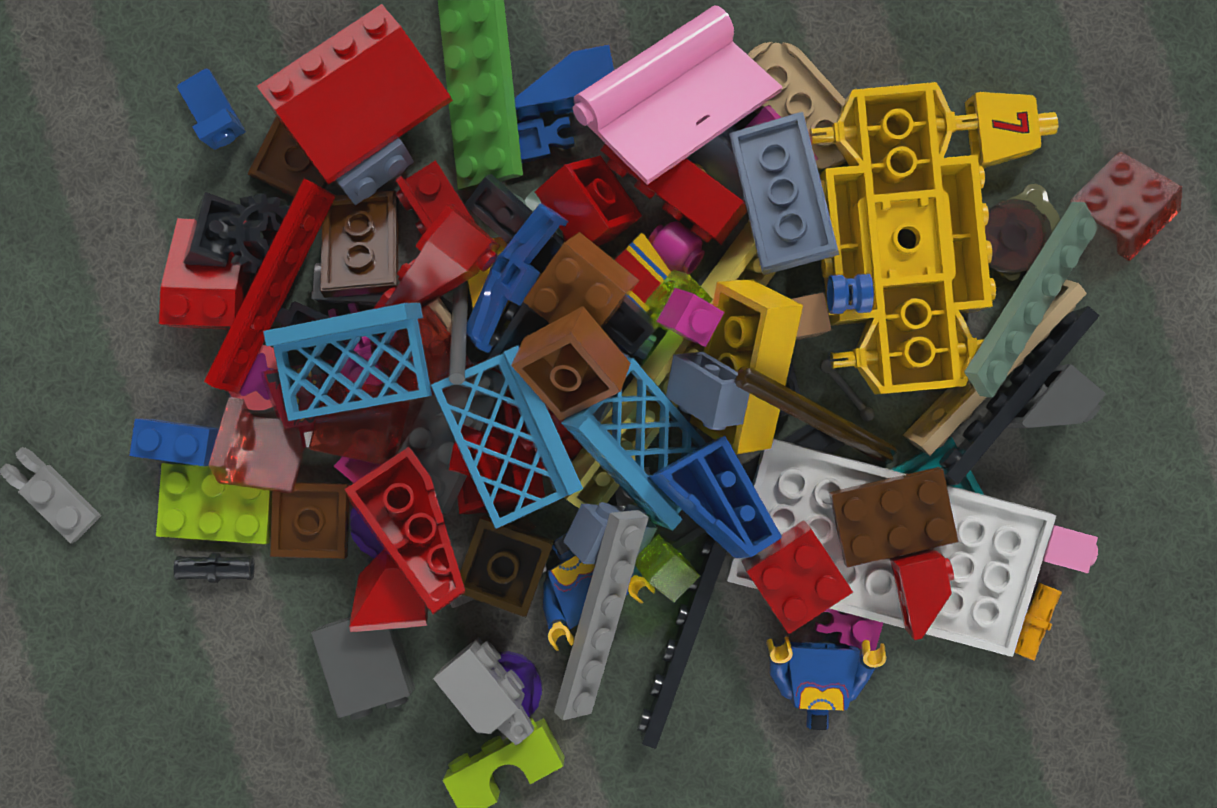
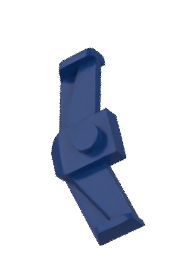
[467,203,568,353]

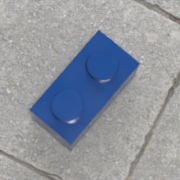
[129,419,224,466]

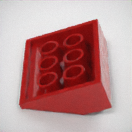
[257,4,453,185]

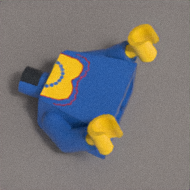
[542,533,655,651]
[766,636,886,730]

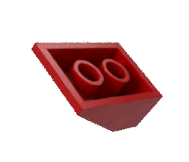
[159,218,250,330]

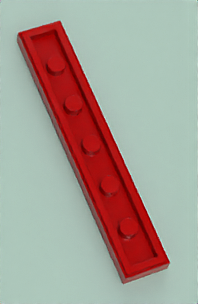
[204,178,336,394]

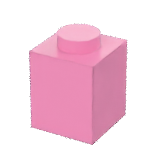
[1043,525,1098,573]

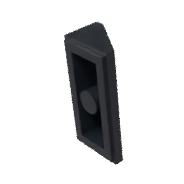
[183,192,237,267]

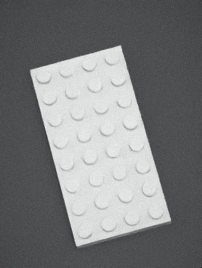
[726,438,1056,657]

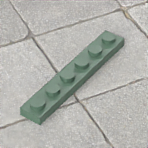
[964,202,1098,398]

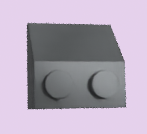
[1006,364,1106,428]

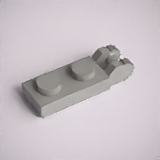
[0,447,101,543]

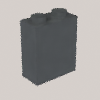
[311,616,416,720]

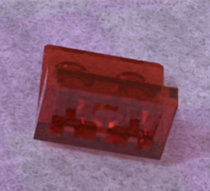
[1070,152,1182,261]
[370,305,474,400]
[309,378,410,466]
[208,397,305,493]

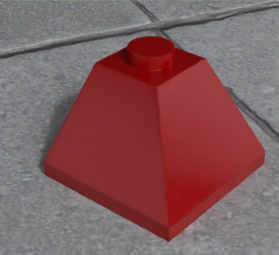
[349,549,429,632]

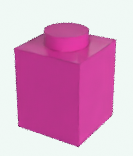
[656,288,725,347]

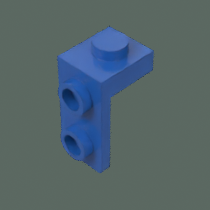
[177,69,246,150]

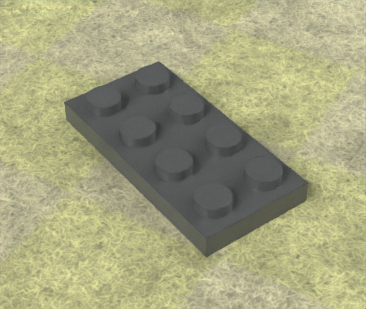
[399,350,508,514]

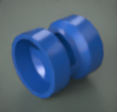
[827,274,874,314]

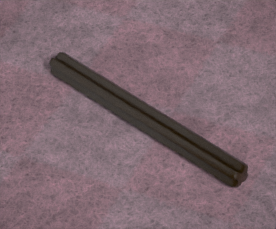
[734,366,897,464]

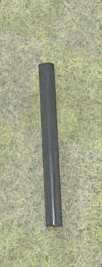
[449,280,468,385]

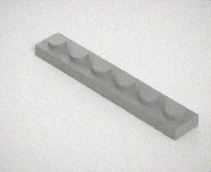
[554,510,649,720]

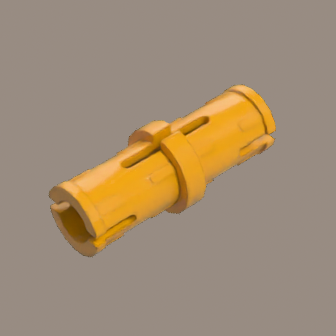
[1015,583,1062,661]

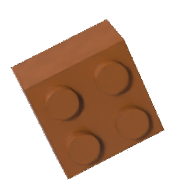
[523,232,639,329]
[511,306,631,421]

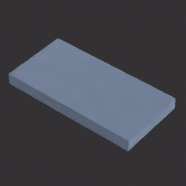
[729,111,839,275]

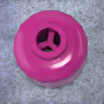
[648,221,704,276]

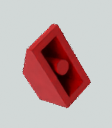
[890,548,954,640]

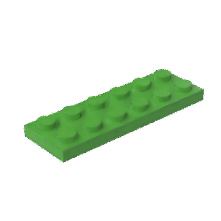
[438,0,523,191]

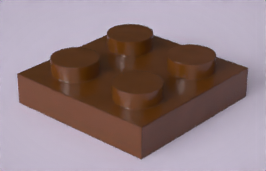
[270,482,350,559]

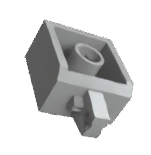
[433,637,535,745]

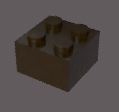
[460,515,554,618]

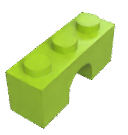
[443,718,565,808]

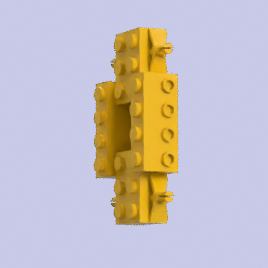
[809,82,996,395]

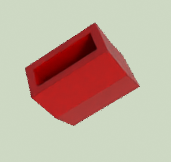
[449,424,505,479]

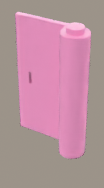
[573,5,783,185]

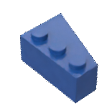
[648,436,783,558]

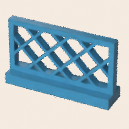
[263,303,432,421]
[431,346,583,529]
[561,357,706,531]

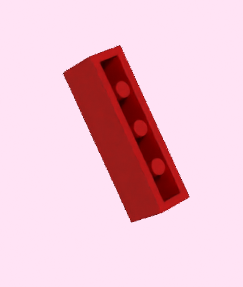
[600,144,747,244]

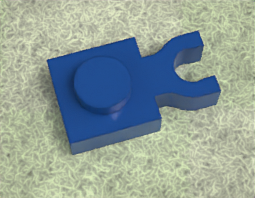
[517,116,575,163]

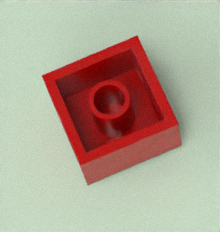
[534,155,642,246]
[741,520,853,634]

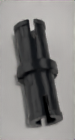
[174,553,255,583]

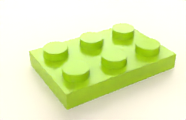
[156,463,275,544]

